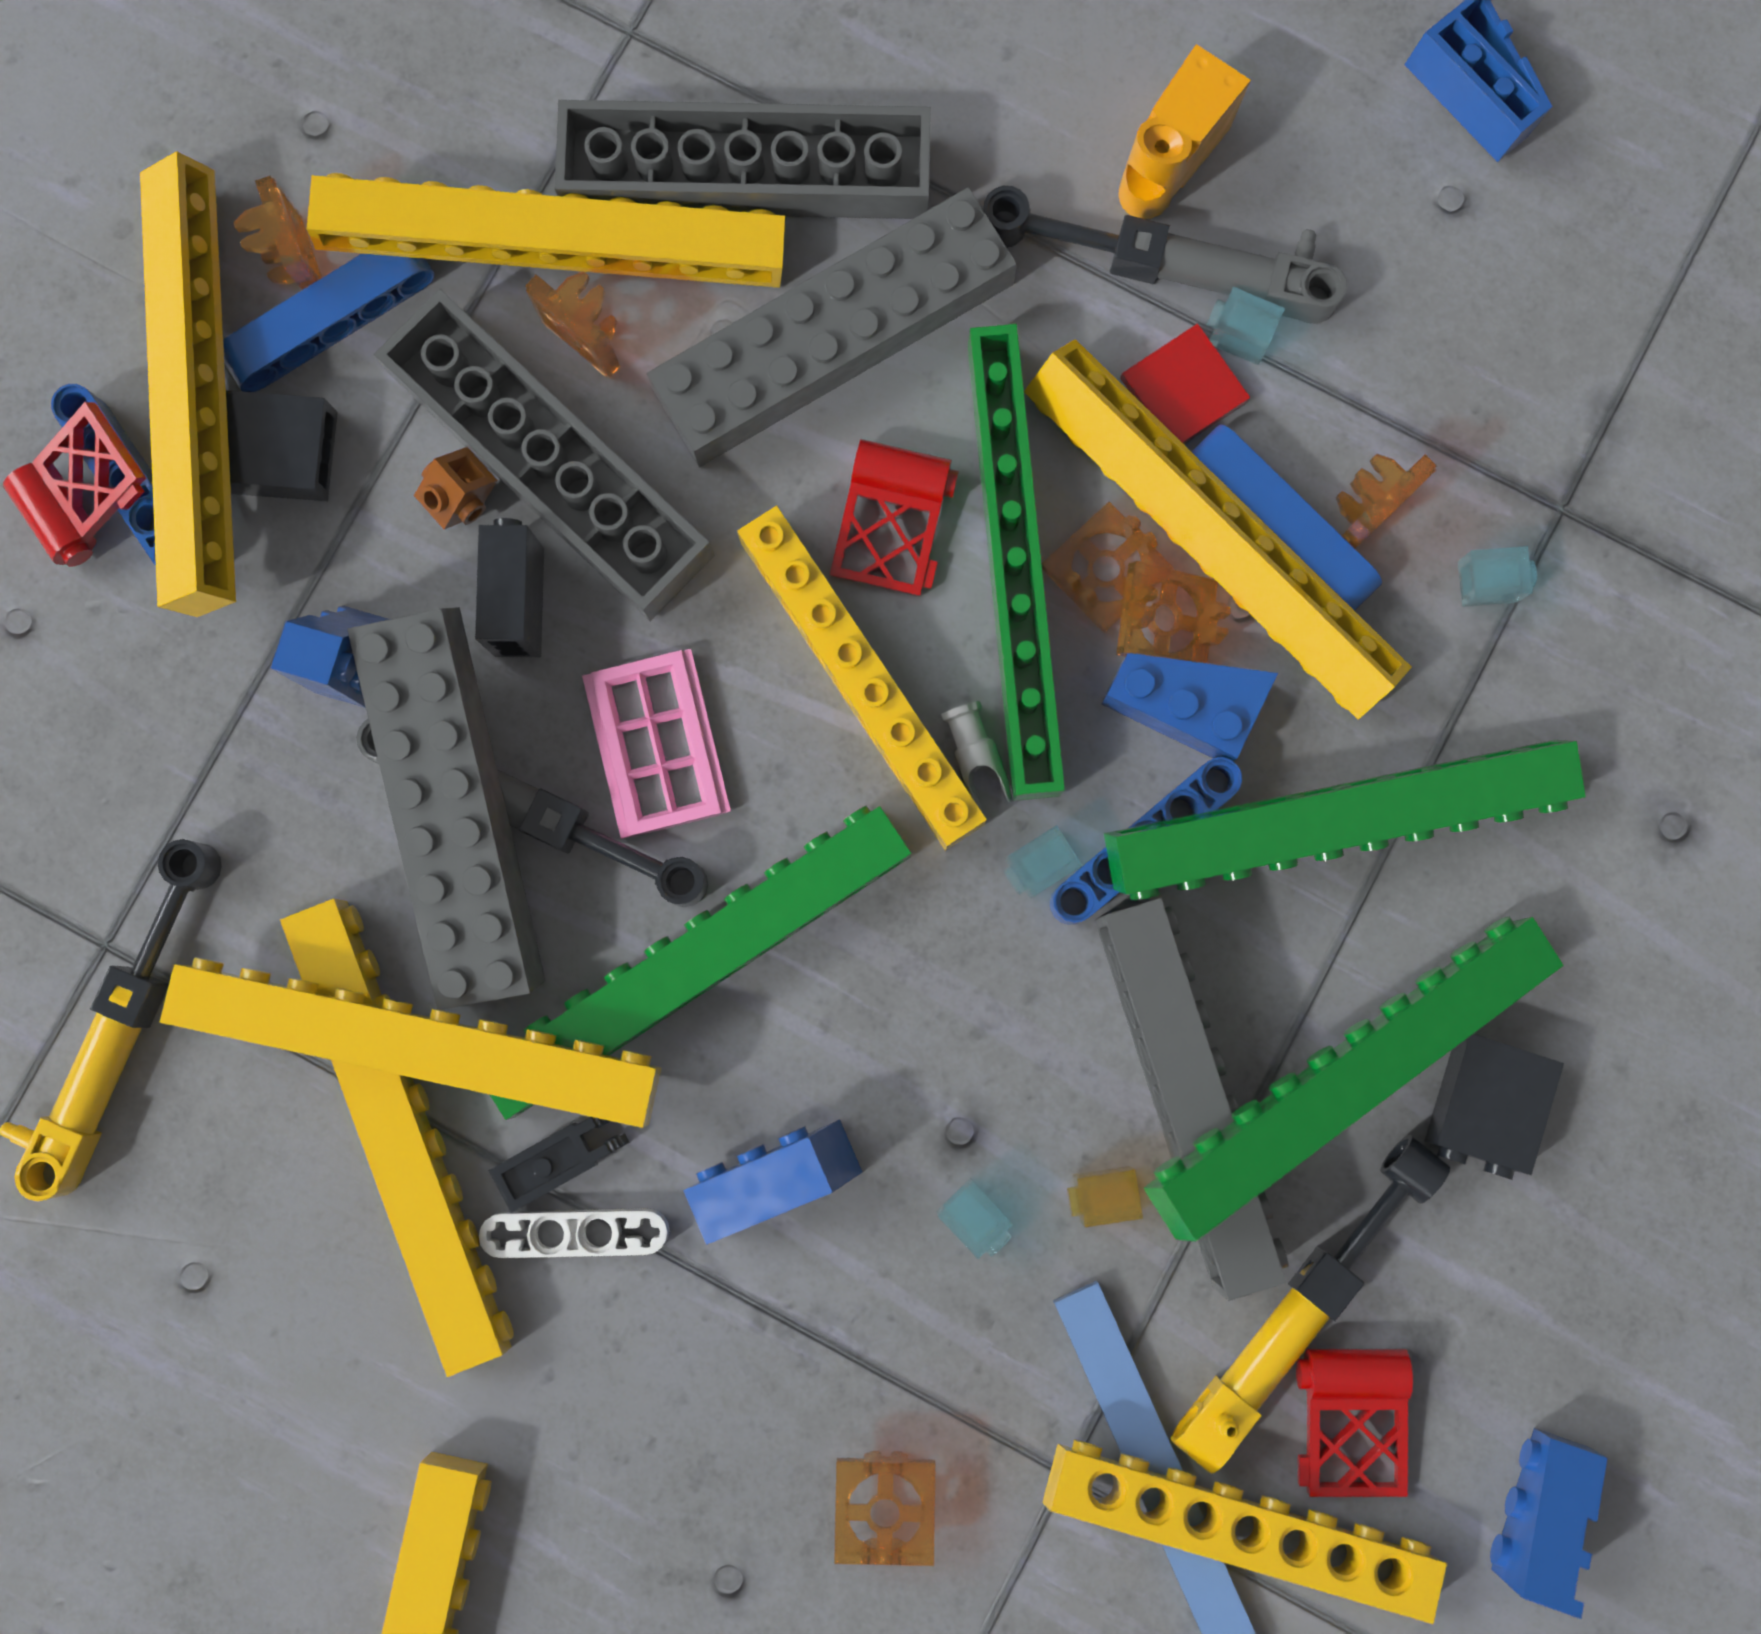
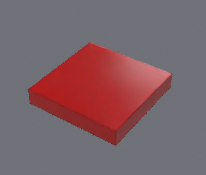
[1120,323,1250,444]

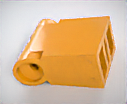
[1119,44,1251,219]

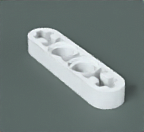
[479,1208,670,1258]

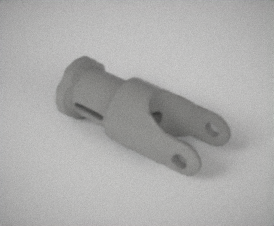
[941,701,1012,811]

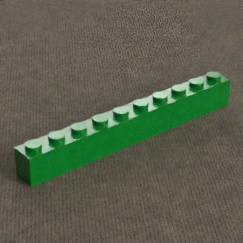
[968,324,1065,801]
[1104,740,1586,900]
[489,805,912,1120]
[1143,916,1564,1242]

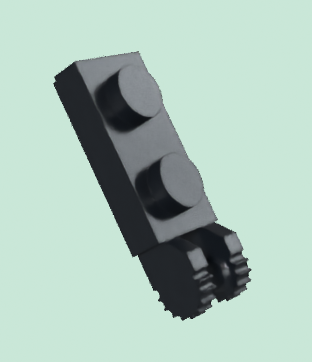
[488,1117,630,1213]

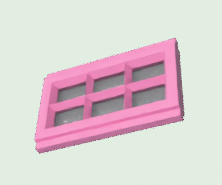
[582,649,731,839]

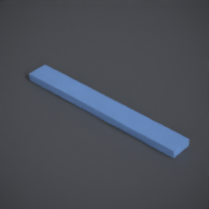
[1053,1281,1256,1634]

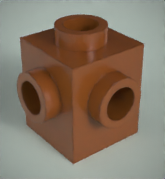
[414,447,498,530]

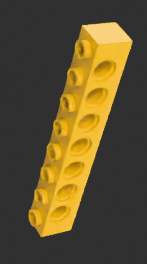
[737,505,987,851]
[1042,1439,1447,1624]

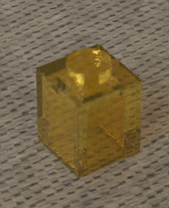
[1067,1166,1143,1228]

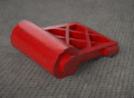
[3,402,146,567]
[830,439,959,597]
[1296,1348,1413,1497]

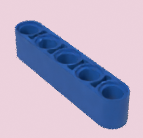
[223,254,434,392]
[51,384,156,566]
[1191,424,1382,611]
[1050,757,1242,925]

